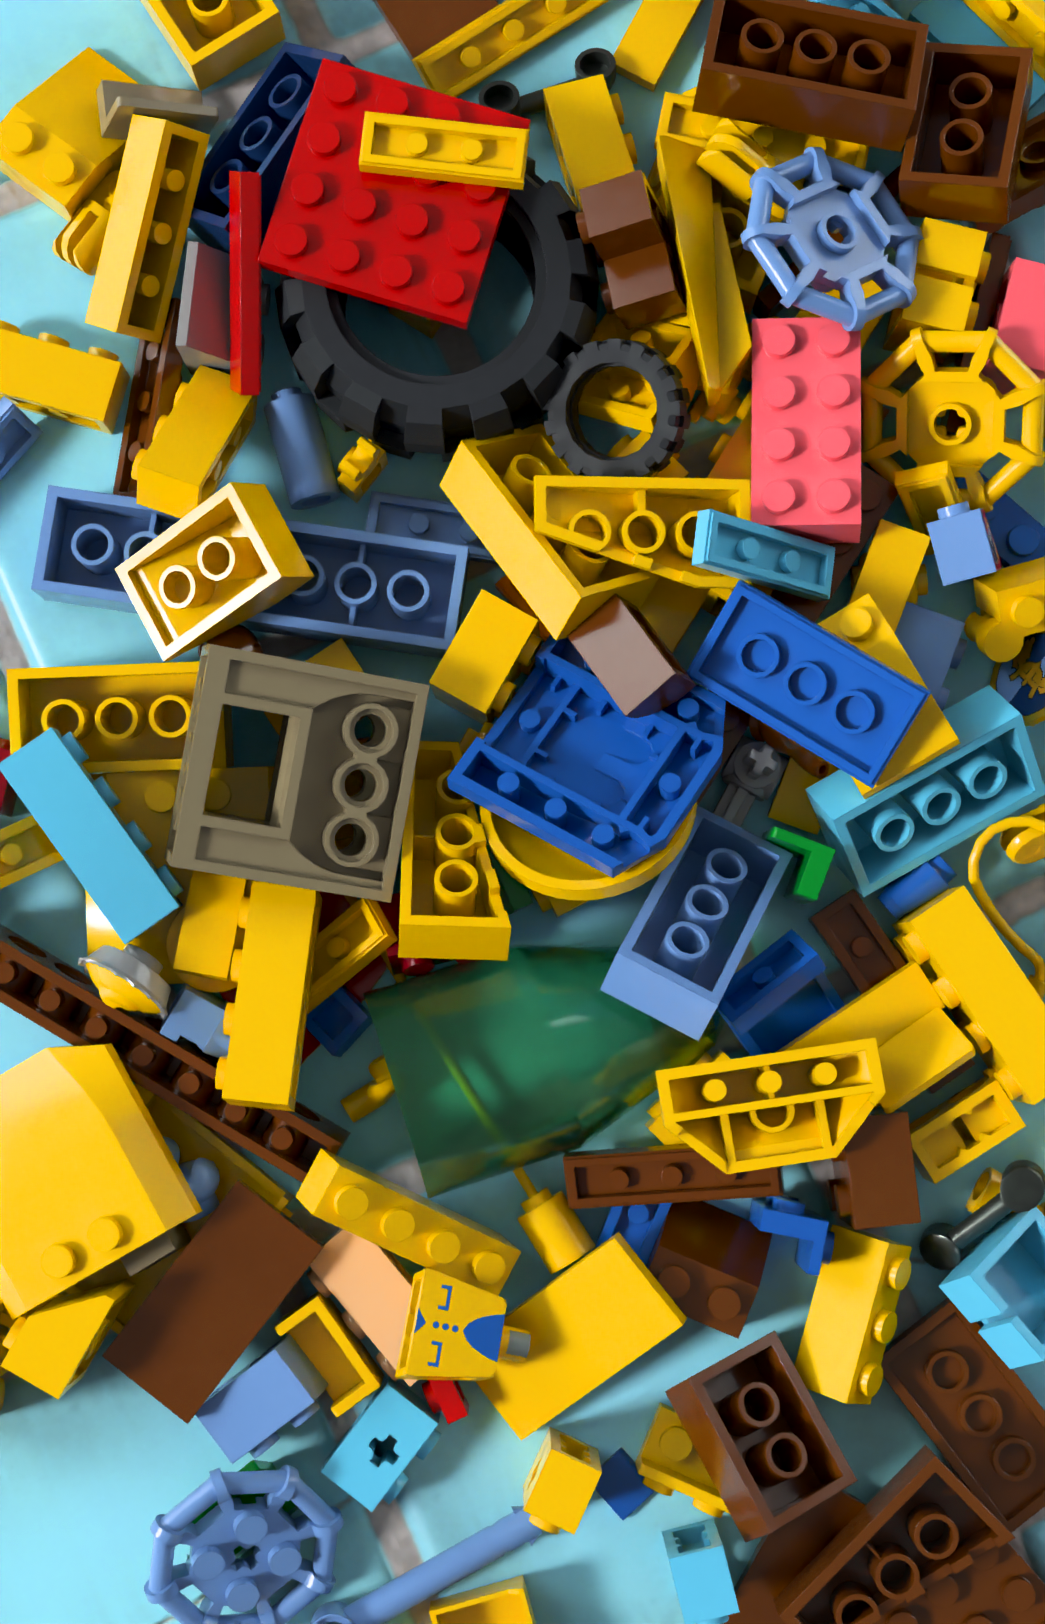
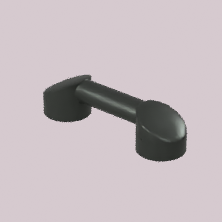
[478,48,616,118]
[919,1160,1045,1270]

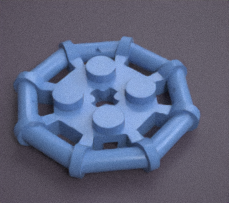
[740,147,924,331]
[144,1465,344,1624]

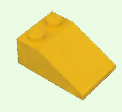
[0,47,139,222]
[115,482,315,661]
[818,593,960,799]

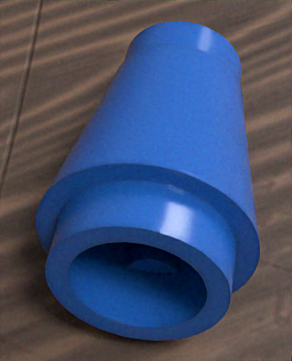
[877,855,957,921]

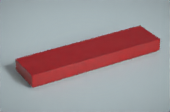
[229,171,261,395]

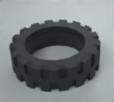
[543,338,691,477]

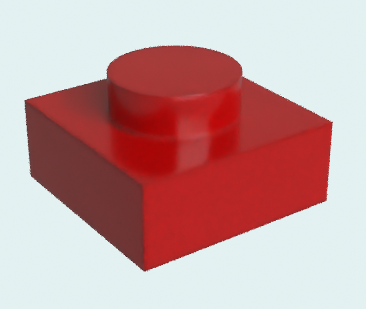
[421,1380,469,1425]

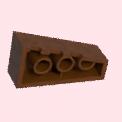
[773,1445,1016,1624]

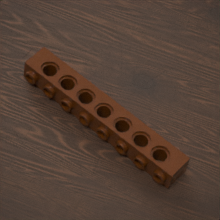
[0,924,351,1183]

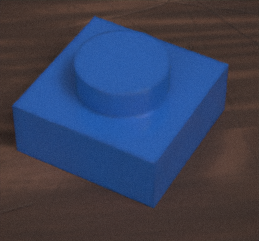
[306,985,376,1057]

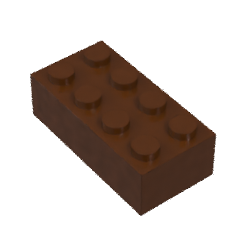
[692,0,929,152]

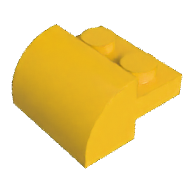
[578,312,700,433]

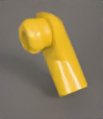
[340,1054,405,1123]

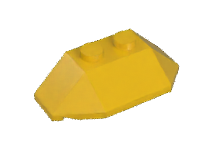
[655,1037,886,1174]

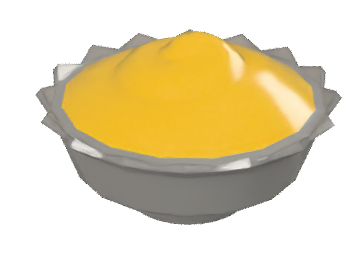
[78,944,171,1020]

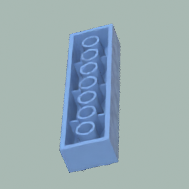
[31,485,470,658]

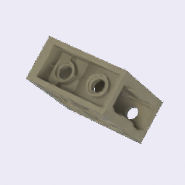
[165,644,430,903]

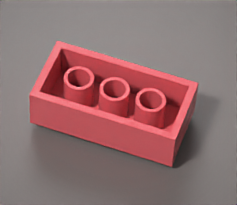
[751,317,861,544]

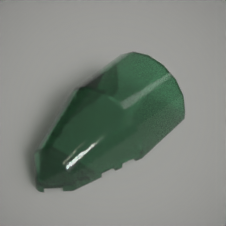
[363,944,725,1199]

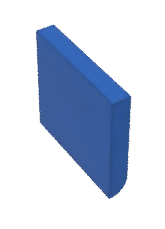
[595,1447,654,1520]

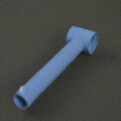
[310,1506,543,1624]

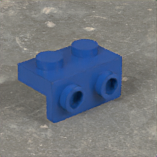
[748,1195,835,1276]

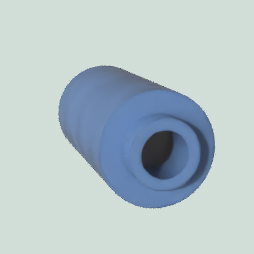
[264,387,341,510]

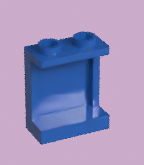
[717,929,845,1056]

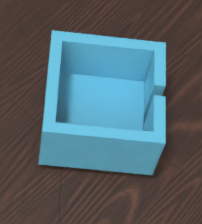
[938,1207,1045,1369]

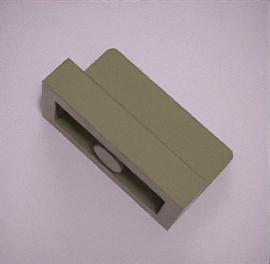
[96,80,219,140]

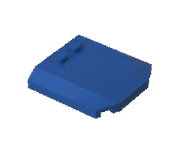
[447,634,726,878]

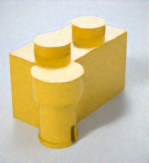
[964,557,1045,663]

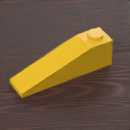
[534,475,752,589]

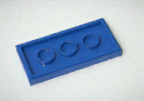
[687,580,932,788]

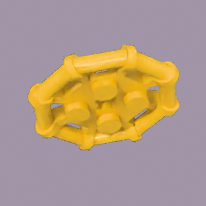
[861,326,1045,513]

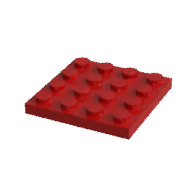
[257,58,530,330]

